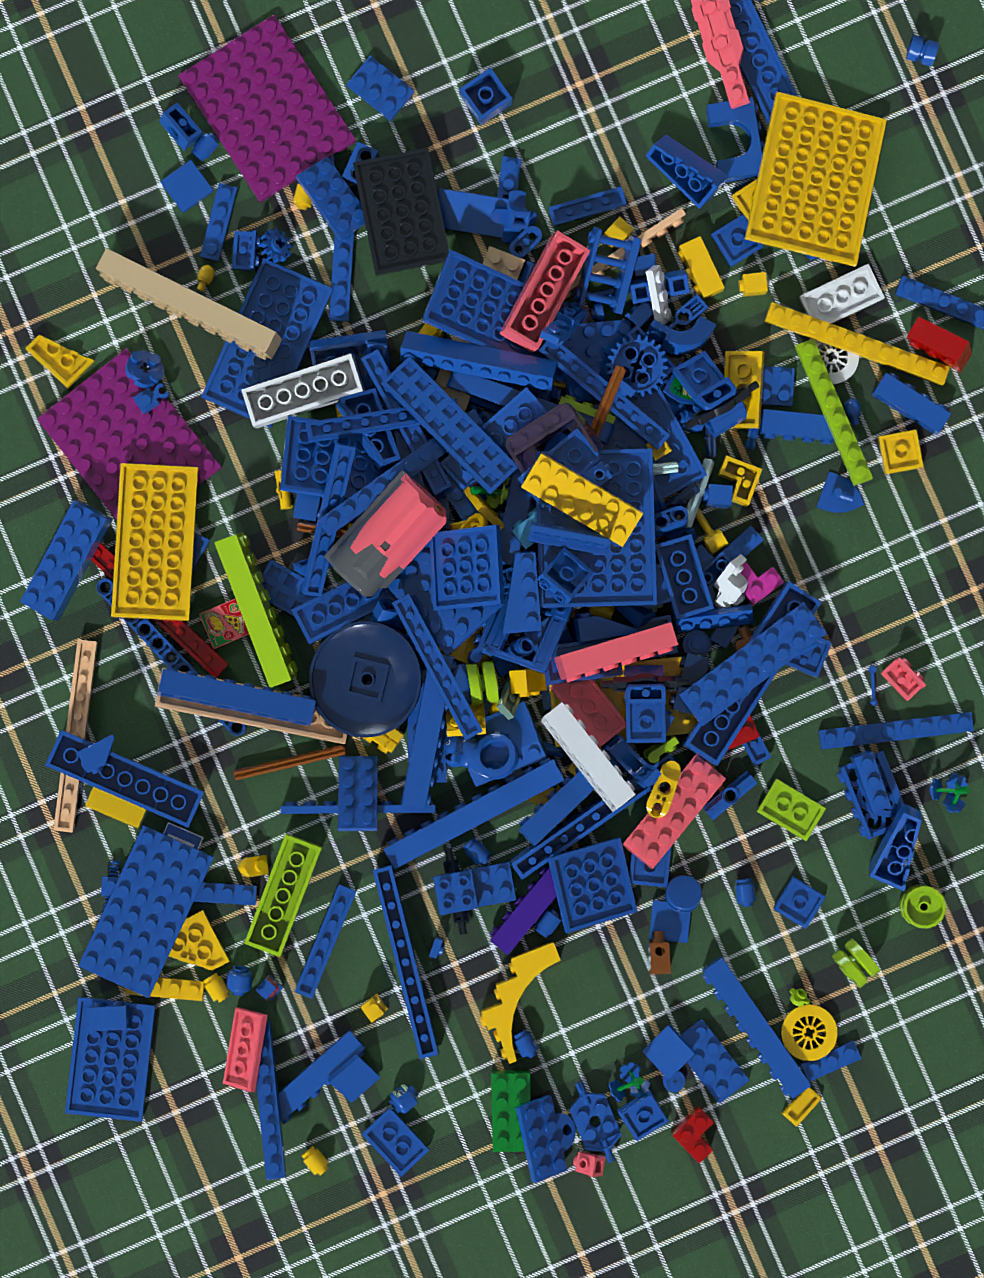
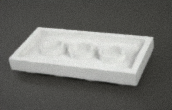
[799,264,885,324]

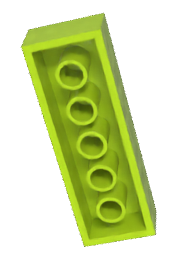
[244,833,323,957]

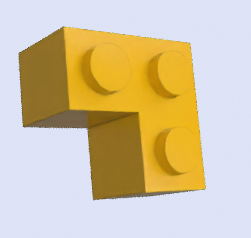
[718,455,762,507]

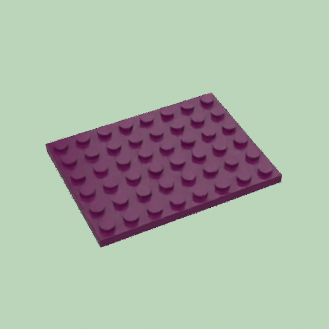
[178,15,356,203]
[37,348,222,520]

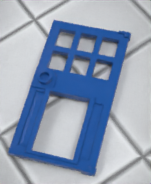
[481,543,574,674]

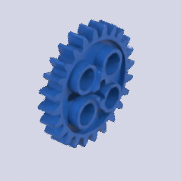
[606,335,669,398]

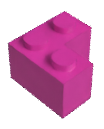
[740,562,785,605]

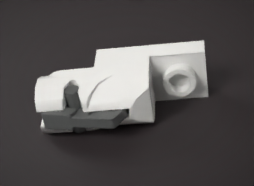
[714,554,748,609]

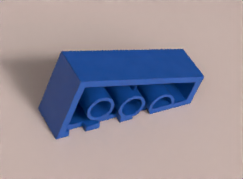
[645,135,730,209]
[336,388,401,471]
[502,551,542,634]
[868,803,922,891]

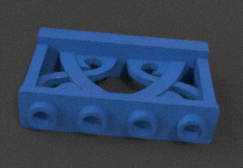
[837,751,904,840]

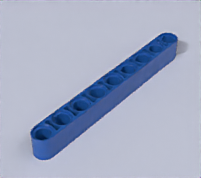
[446,371,614,444]

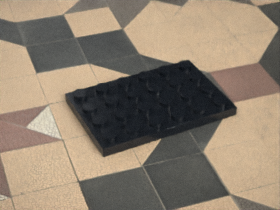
[353,148,449,276]

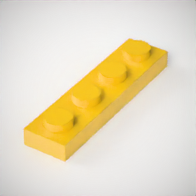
[125,977,205,1001]

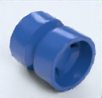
[905,35,939,67]

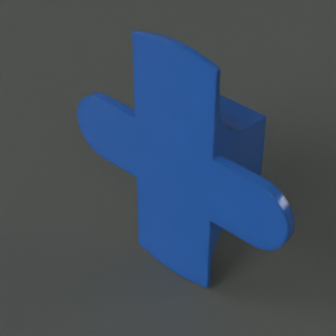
[491,190,537,243]

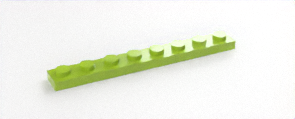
[795,338,873,486]

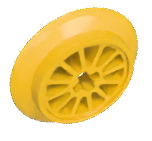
[781,1005,837,1061]

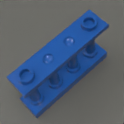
[573,227,642,314]

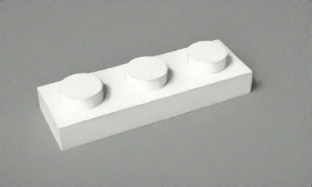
[646,265,671,325]

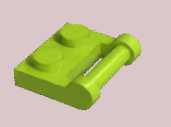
[643,735,679,763]

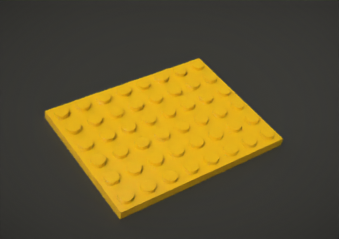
[744,92,887,267]

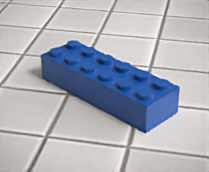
[20,500,113,621]

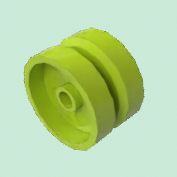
[466,660,499,706]
[899,884,946,929]
[832,938,881,988]

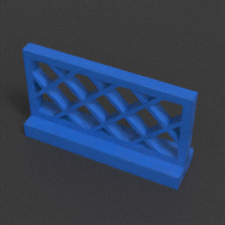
[528,522,610,556]

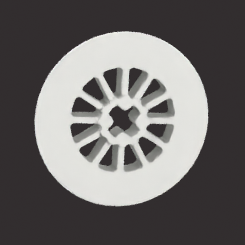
[809,338,859,384]

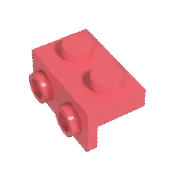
[880,657,926,701]

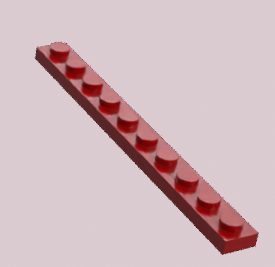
[91,542,229,678]

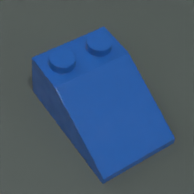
[570,612,637,642]

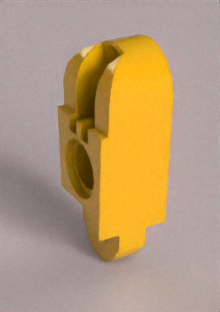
[646,761,681,818]

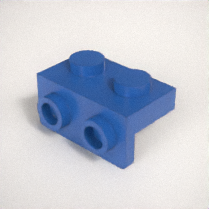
[232,230,261,271]

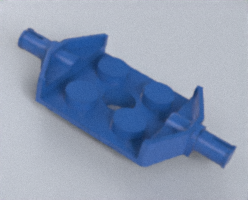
[569,1081,622,1163]

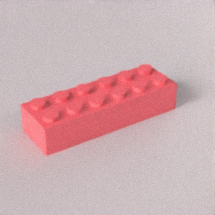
[499,230,590,353]
[554,622,678,683]
[622,754,726,869]

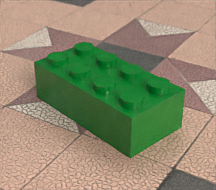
[491,1070,531,1152]

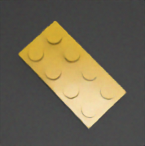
[724,351,765,429]

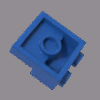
[537,547,594,604]

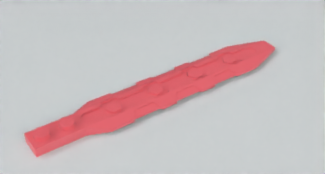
[691,0,751,109]

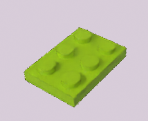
[756,779,826,841]

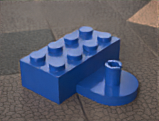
[637,534,714,621]

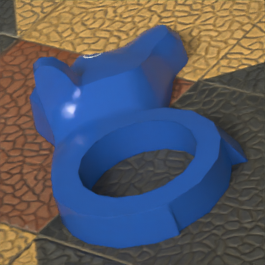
[444,723,519,779]

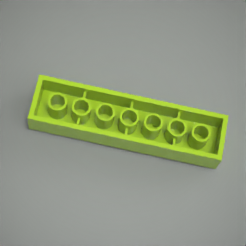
[214,532,298,688]

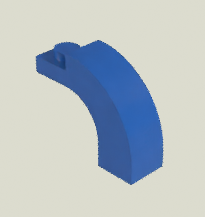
[646,316,716,355]
[603,734,661,788]

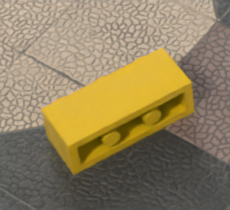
[677,236,725,300]

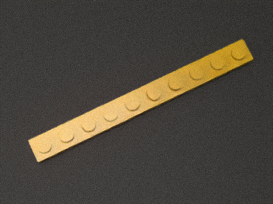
[765,302,950,386]

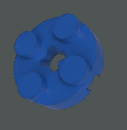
[125,351,164,388]

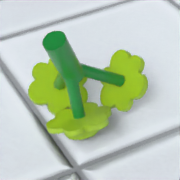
[470,477,510,508]

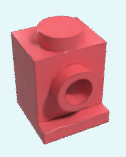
[573,1151,606,1177]

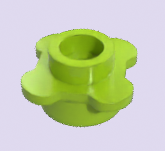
[790,988,810,1007]

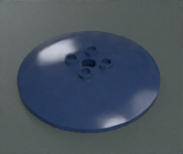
[309,621,422,738]

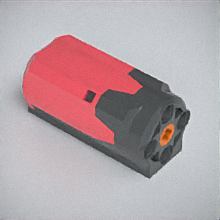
[324,470,447,597]

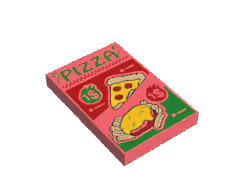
[199,598,249,649]

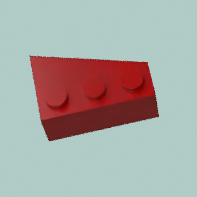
[907,317,972,373]

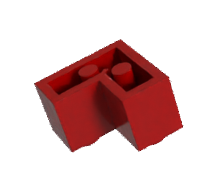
[671,1105,714,1164]

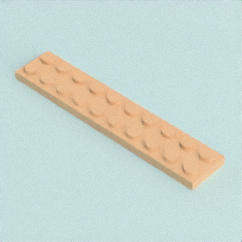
[155,668,347,744]

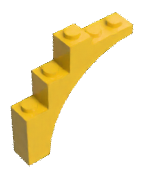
[479,941,561,1064]

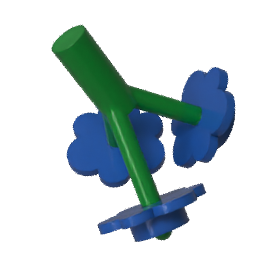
[930,773,971,813]
[609,1062,650,1102]

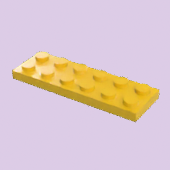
[521,452,643,547]

